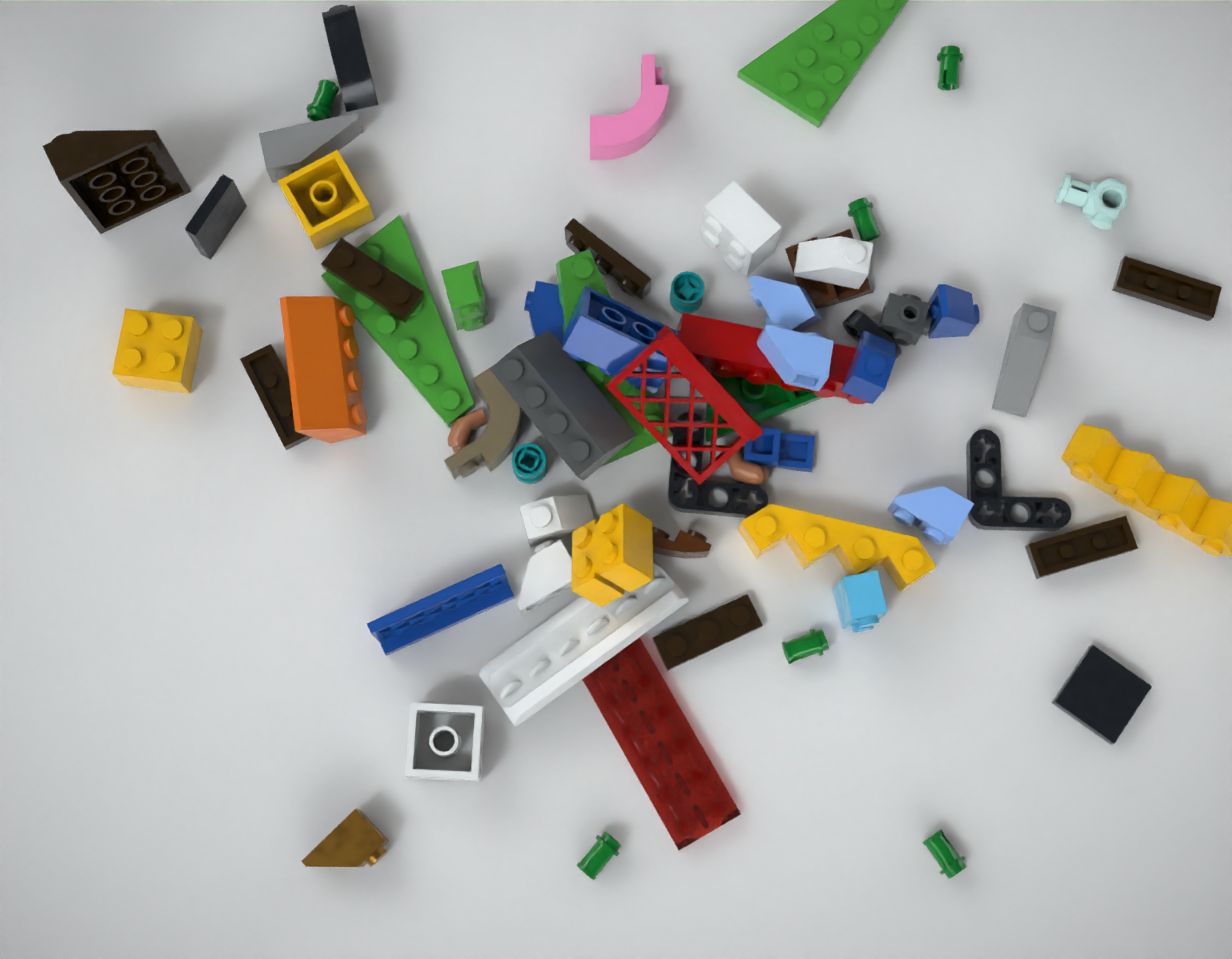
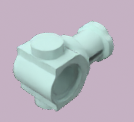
[1055,174,1128,229]

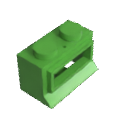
[441,261,488,331]

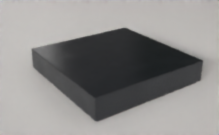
[185,174,247,260]
[1052,645,1152,745]

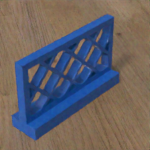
[367,564,515,656]

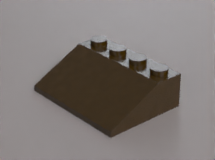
[43,130,192,234]

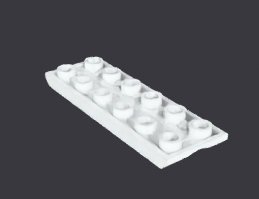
[479,558,689,727]

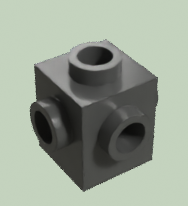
[879,293,932,346]

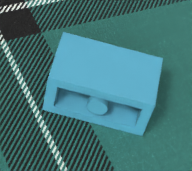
[833,570,888,633]

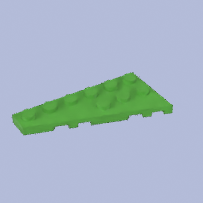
[737,0,908,128]
[321,215,475,428]
[556,249,673,467]

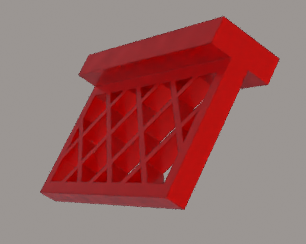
[605,325,764,485]

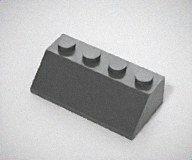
[490,330,637,481]

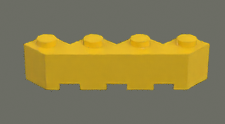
[1061,424,1232,557]
[738,504,936,592]

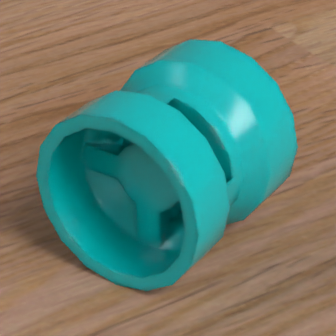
[669,271,705,314]
[512,443,547,485]

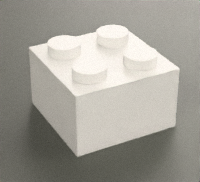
[700,180,782,277]
[405,702,485,782]

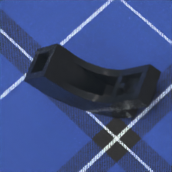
[322,5,379,112]

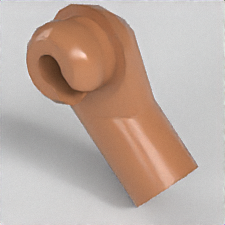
[447,408,488,453]
[727,449,769,486]

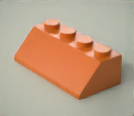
[280,296,368,444]

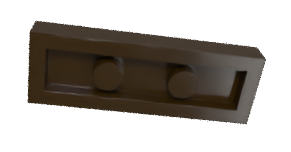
[565,218,652,300]
[321,238,425,323]
[1112,256,1222,321]
[240,344,312,450]
[1025,516,1138,579]
[652,594,763,671]

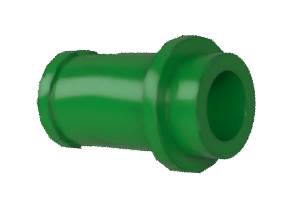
[937,46,963,91]
[306,80,340,122]
[847,197,882,242]
[781,628,829,664]
[922,829,967,879]
[577,832,622,880]

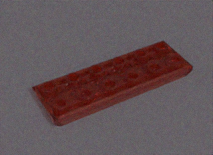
[582,637,741,851]

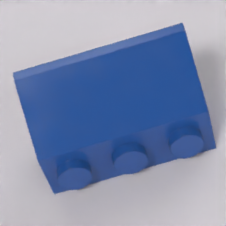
[562,286,676,394]

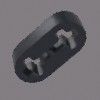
[843,310,901,359]

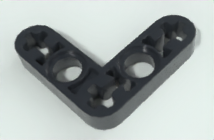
[667,412,768,518]
[966,429,1071,532]

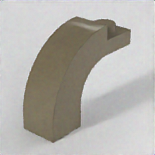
[444,367,522,479]

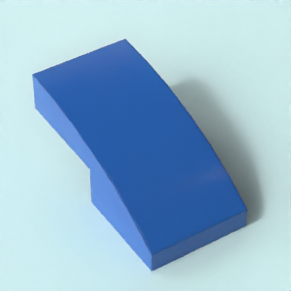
[744,427,815,472]

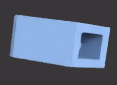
[748,275,822,332]
[757,324,834,391]
[887,486,974,545]

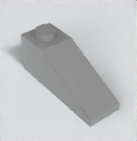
[259,113,363,183]
[992,303,1057,418]

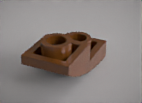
[652,526,712,558]

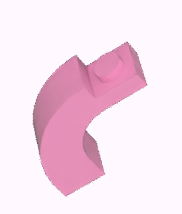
[590,54,669,160]

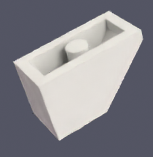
[793,236,873,289]
[519,494,594,547]
[517,539,572,616]

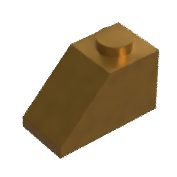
[301,809,389,867]

